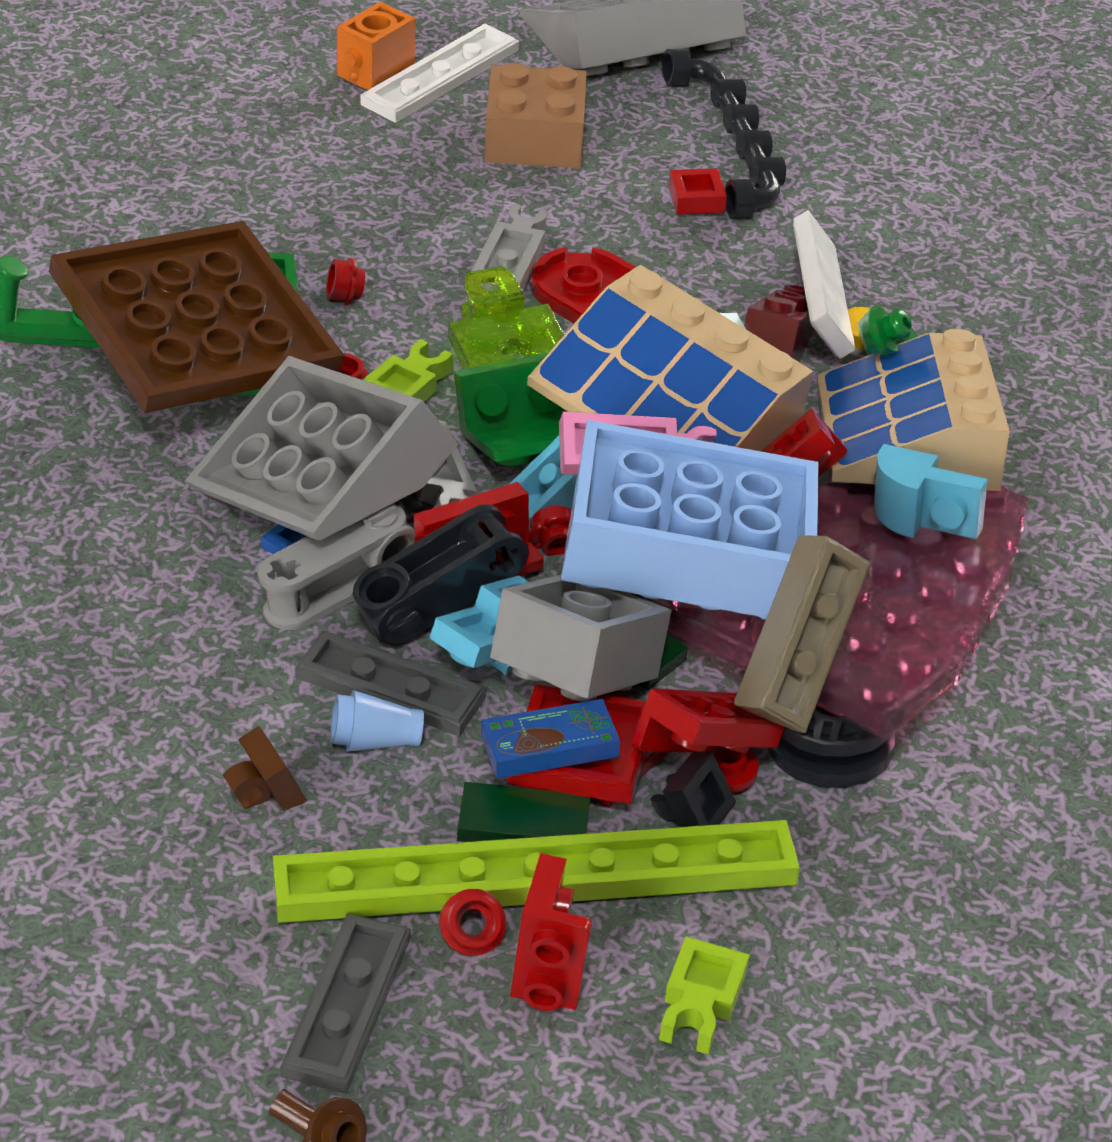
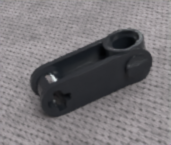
[352,504,529,646]

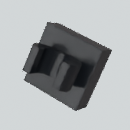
[650,752,736,827]

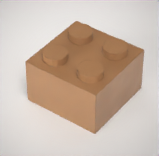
[484,63,586,168]

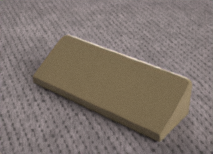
[734,535,871,733]

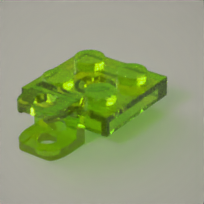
[448,266,564,369]

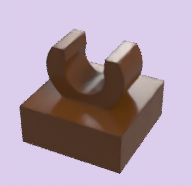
[223,726,307,811]

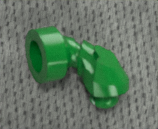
[857,305,918,356]

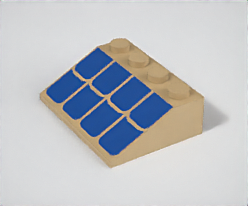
[527,264,814,451]
[817,329,1010,491]

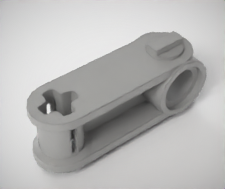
[257,503,415,630]

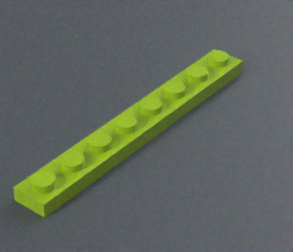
[273,820,800,923]

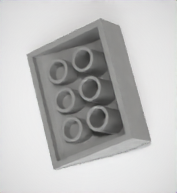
[519,0,747,76]
[185,356,458,541]

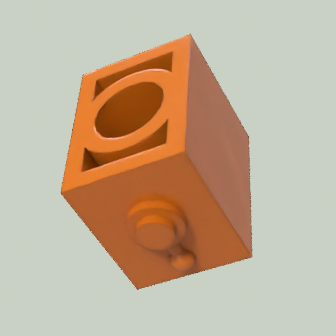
[337,1,416,90]

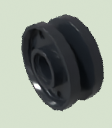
[767,663,898,787]

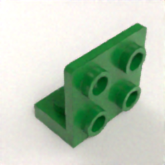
[454,352,568,466]

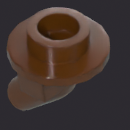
[268,1089,367,1142]

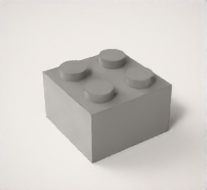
[490,574,671,702]

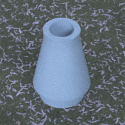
[331,690,424,752]

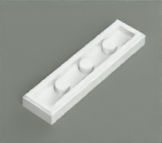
[361,24,519,123]
[793,210,856,359]

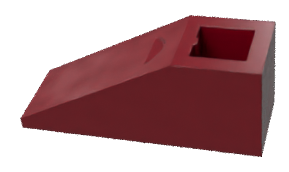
[744,284,814,362]

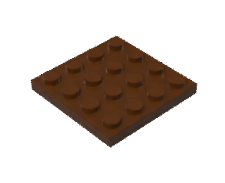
[49,221,344,413]

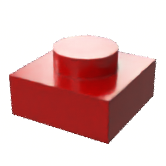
[669,168,727,214]

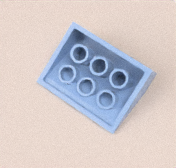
[561,420,818,620]

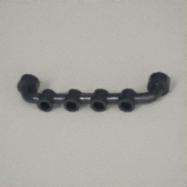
[662,49,786,219]

